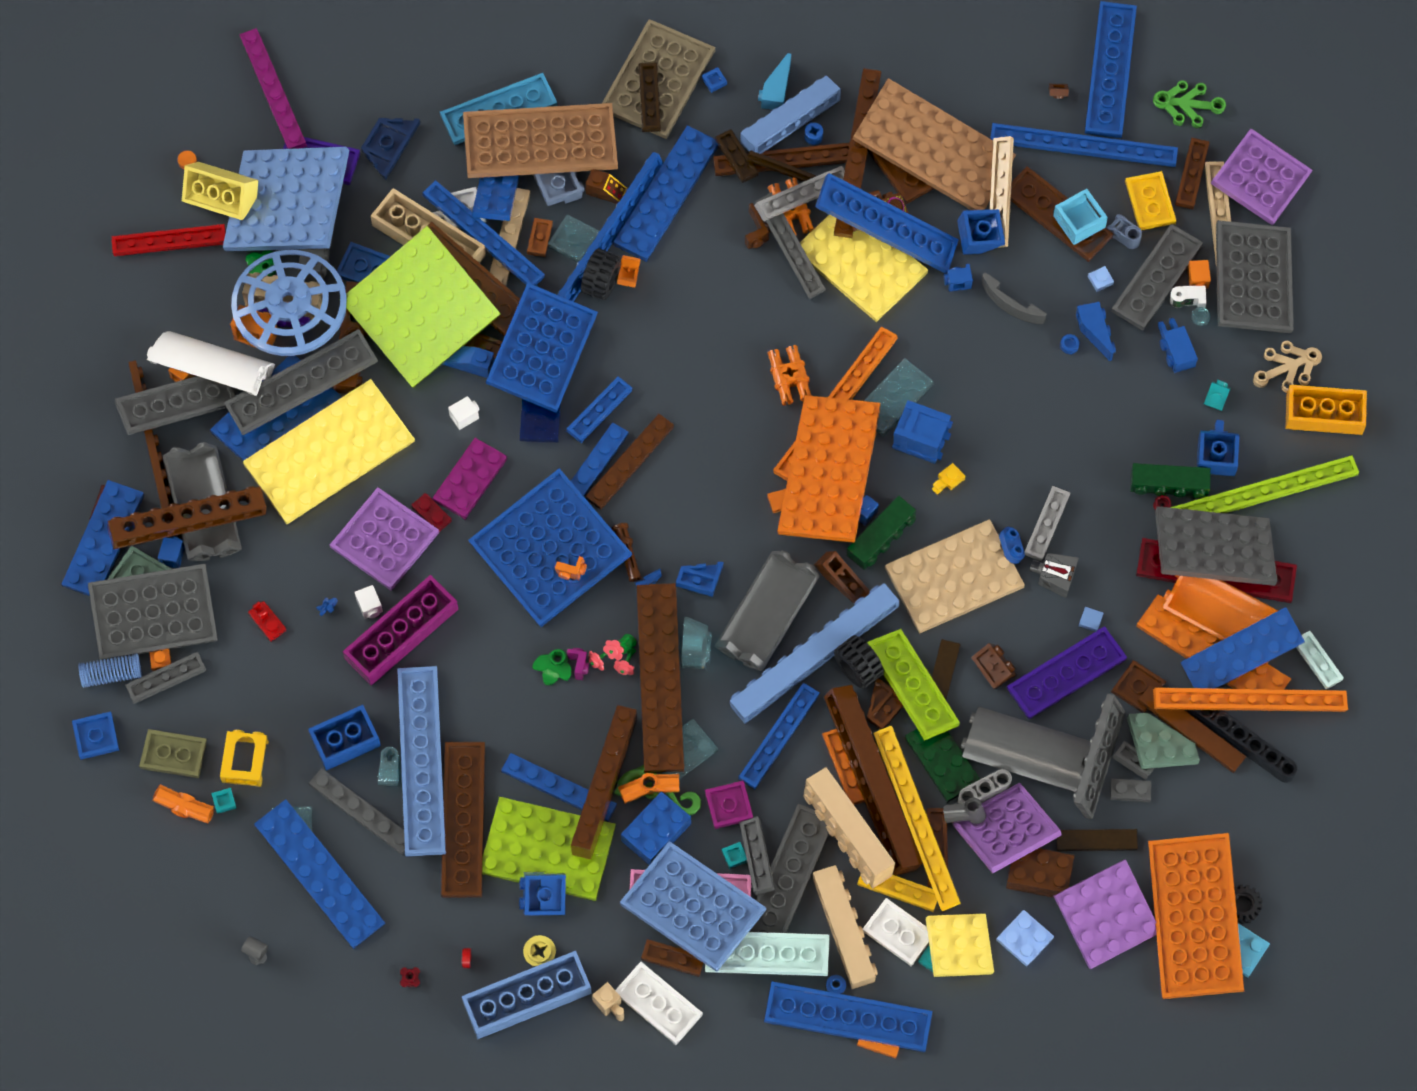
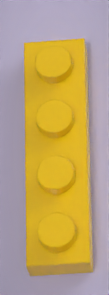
[857,875,937,912]

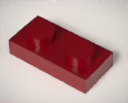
[411,493,452,532]

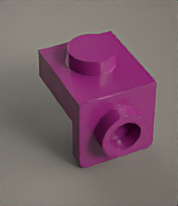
[567,648,589,681]

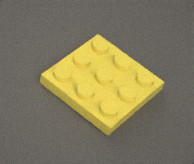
[926,914,994,977]

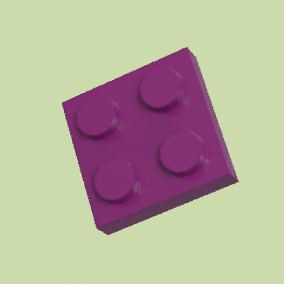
[705,781,753,829]

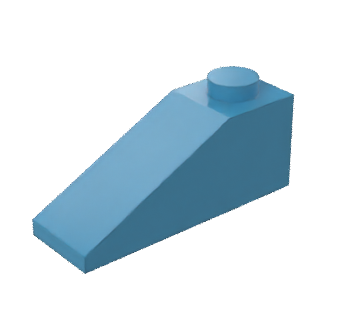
[758,53,791,110]

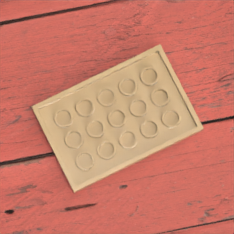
[885,519,1025,634]

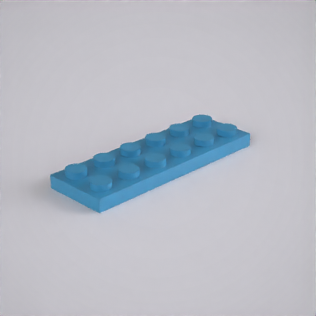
[440,73,557,146]

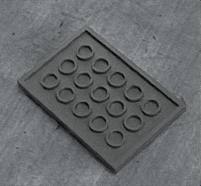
[1216,220,1294,333]
[1155,506,1277,586]
[88,564,218,660]

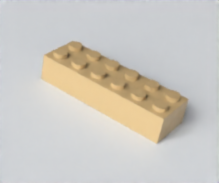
[371,188,486,263]
[803,767,895,889]

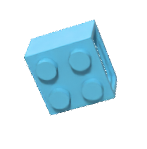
[1053,189,1108,245]

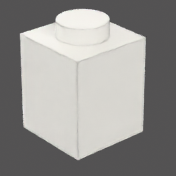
[448,396,480,430]
[355,585,383,619]

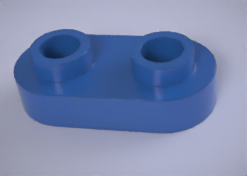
[999,527,1025,564]

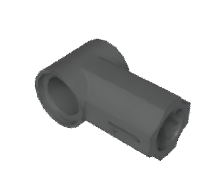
[943,798,986,824]
[241,936,268,966]

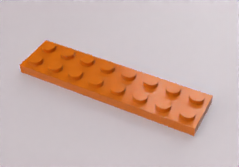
[1136,594,1291,712]

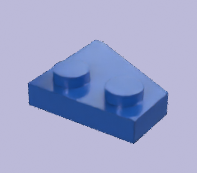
[676,562,724,597]

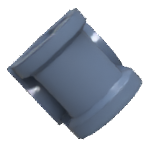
[1106,214,1142,249]

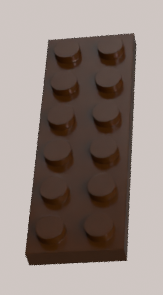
[1010,166,1113,262]

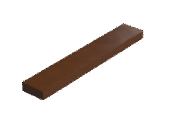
[1138,685,1246,773]

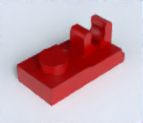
[248,601,287,642]

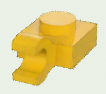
[932,463,966,494]

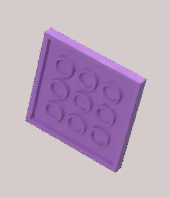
[1210,129,1313,226]
[330,487,439,591]
[952,783,1061,874]
[1054,860,1157,969]

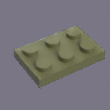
[139,729,207,778]

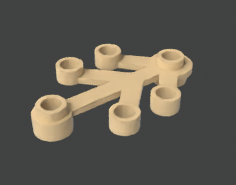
[1253,341,1322,393]

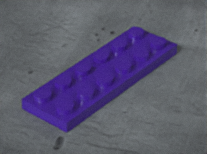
[1007,626,1127,720]

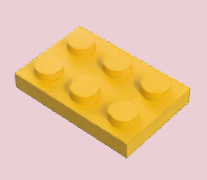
[1125,171,1176,230]

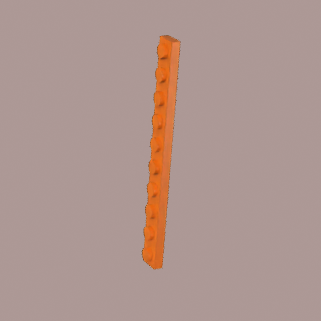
[773,326,898,481]
[1153,688,1348,712]

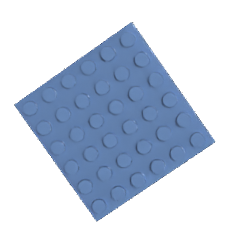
[223,147,349,251]

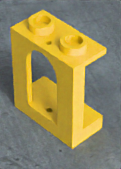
[220,730,269,787]

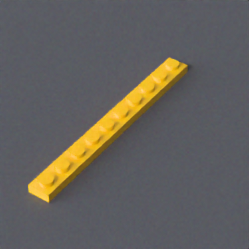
[873,726,961,911]

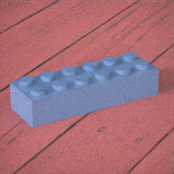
[462,951,592,1039]

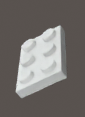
[863,898,929,966]

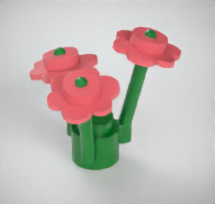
[588,634,637,675]

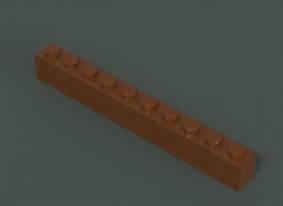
[824,685,923,876]

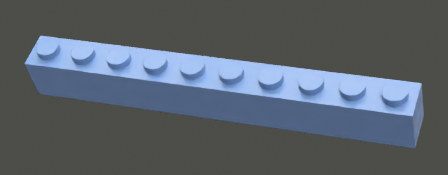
[730,583,899,724]

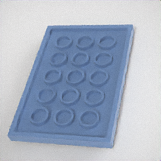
[620,841,766,972]

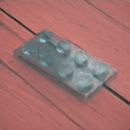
[864,358,934,437]

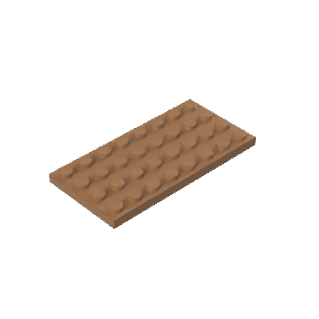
[852,78,1016,210]
[463,103,618,178]

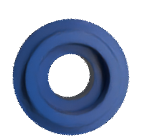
[826,975,846,994]

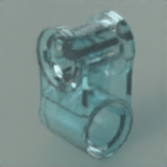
[378,747,399,786]

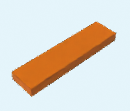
[822,729,865,805]

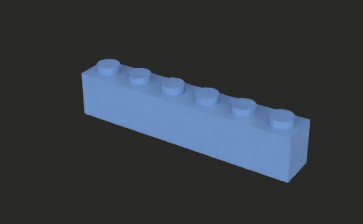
[740,76,841,154]

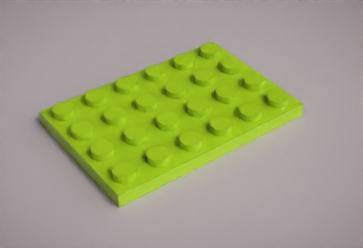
[482,797,616,901]

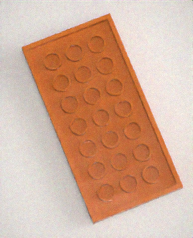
[777,395,881,543]
[1148,833,1245,999]

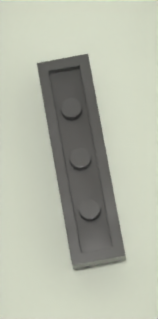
[125,652,206,704]
[739,816,775,896]

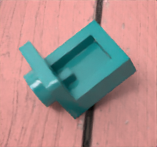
[1204,379,1231,411]

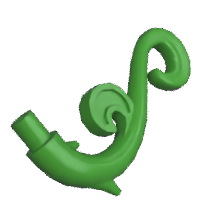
[614,765,701,815]

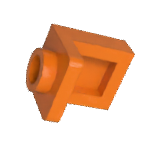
[617,255,641,288]
[555,556,587,580]

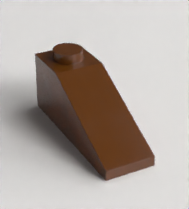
[814,551,870,603]

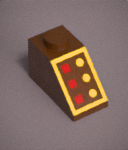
[586,169,627,204]

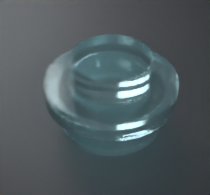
[1191,307,1210,326]

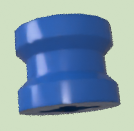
[804,123,823,146]

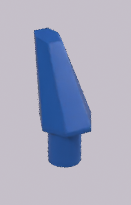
[635,569,662,588]

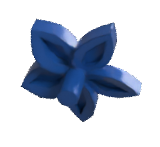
[316,598,338,616]

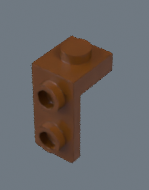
[745,203,770,250]

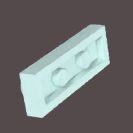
[1296,631,1343,690]

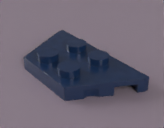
[361,118,420,180]

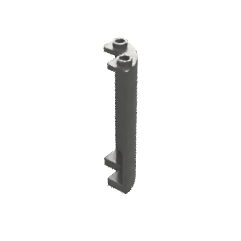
[163,442,242,561]
[714,550,820,671]
[961,706,1091,792]

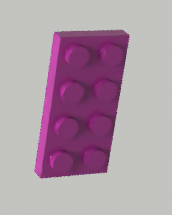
[433,438,507,519]

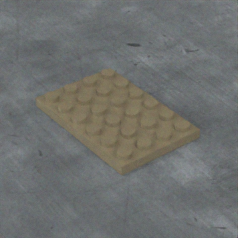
[602,19,715,139]

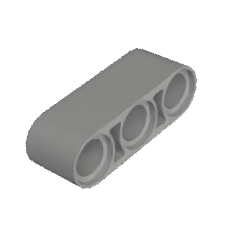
[958,769,1012,804]

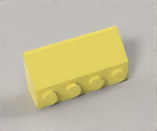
[182,162,258,220]

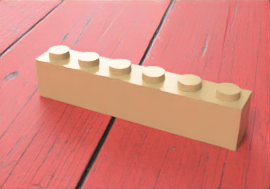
[813,865,878,989]

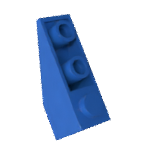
[1076,302,1116,361]

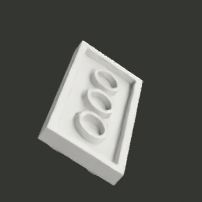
[615,962,703,1045]

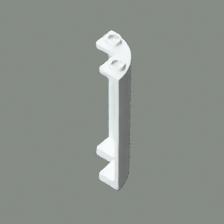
[147,331,275,396]

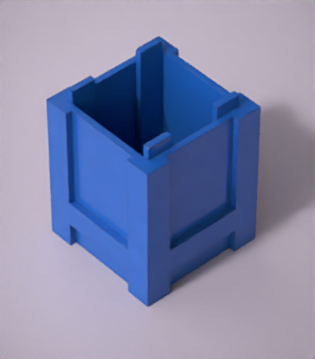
[892,400,953,464]

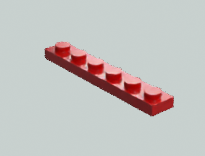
[111,224,226,256]

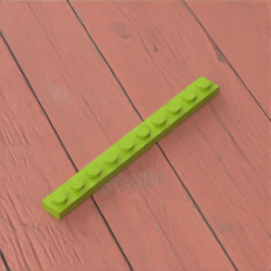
[1170,455,1359,513]

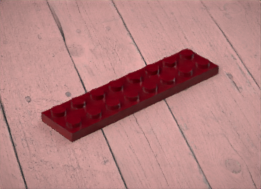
[1136,538,1297,603]

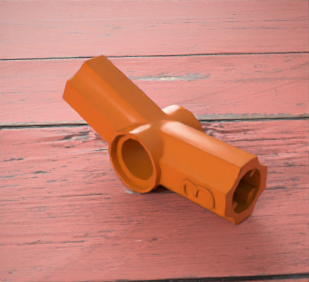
[618,773,679,804]
[152,784,215,824]

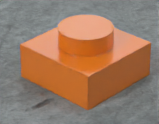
[149,649,171,671]

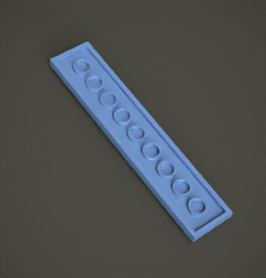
[397,666,446,857]

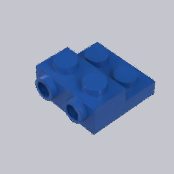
[519,872,566,915]

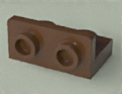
[971,643,1017,689]

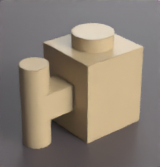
[592,982,624,1021]

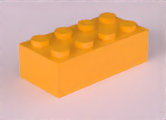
[1285,385,1367,435]

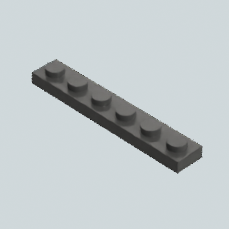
[755,192,826,299]
[309,768,405,855]

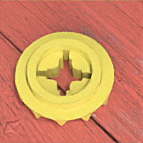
[523,935,556,967]

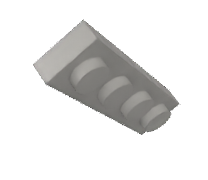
[1024,486,1071,562]

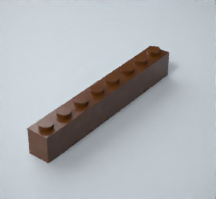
[571,705,637,860]

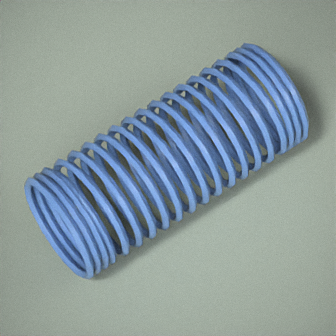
[78,653,142,688]

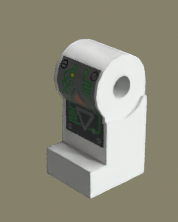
[1169,286,1206,310]

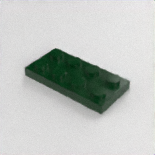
[905,729,980,803]

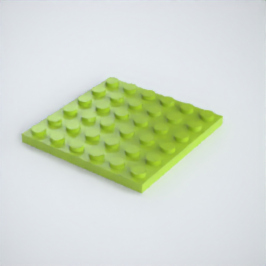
[339,226,501,388]

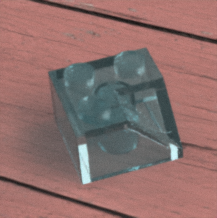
[682,617,712,669]

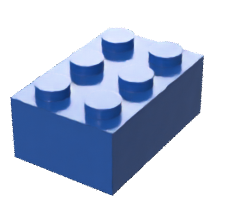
[308,705,381,771]
[621,791,691,865]

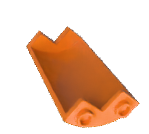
[1162,575,1278,664]

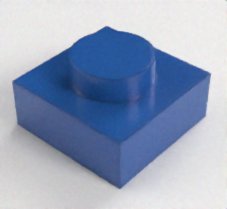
[702,67,727,93]

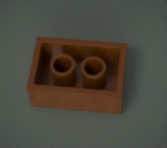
[1006,848,1074,898]

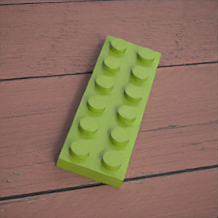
[867,629,960,740]

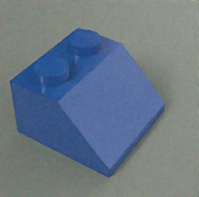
[957,209,1005,255]

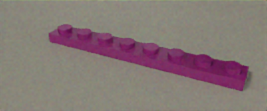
[239,28,307,149]

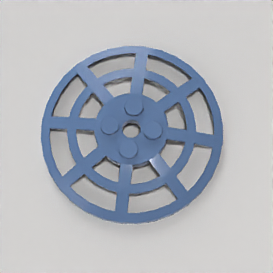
[231,250,347,356]

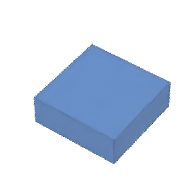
[1079,607,1104,632]

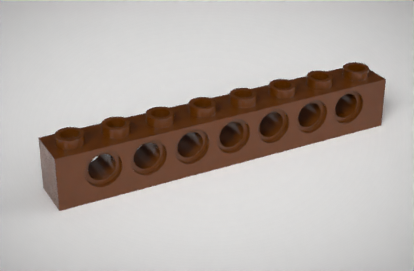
[107,486,266,549]

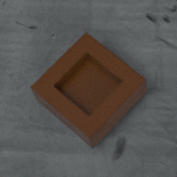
[1049,83,1069,99]

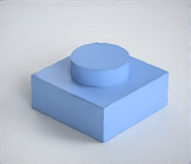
[1088,266,1114,292]

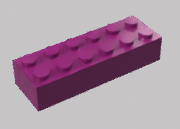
[343,575,458,686]

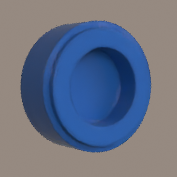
[1060,334,1080,354]

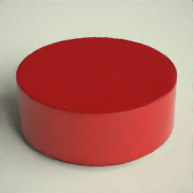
[462,948,471,968]

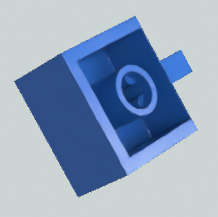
[1197,420,1239,476]

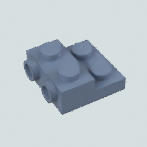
[534,172,584,206]

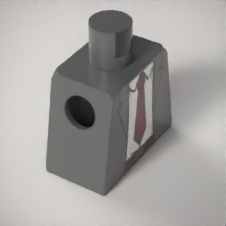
[1030,553,1079,598]

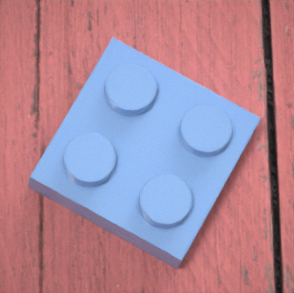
[996,910,1054,967]

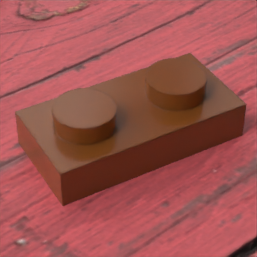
[527,218,553,257]

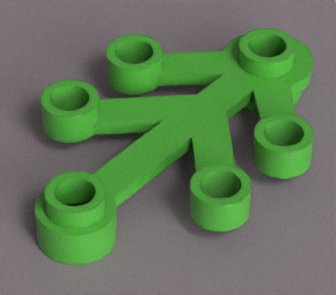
[1153,80,1226,128]

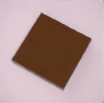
[1111,660,1166,713]

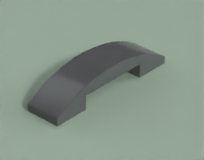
[981,272,1047,324]

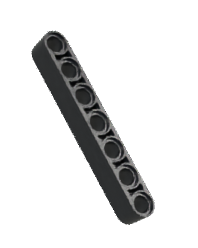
[1184,709,1297,783]

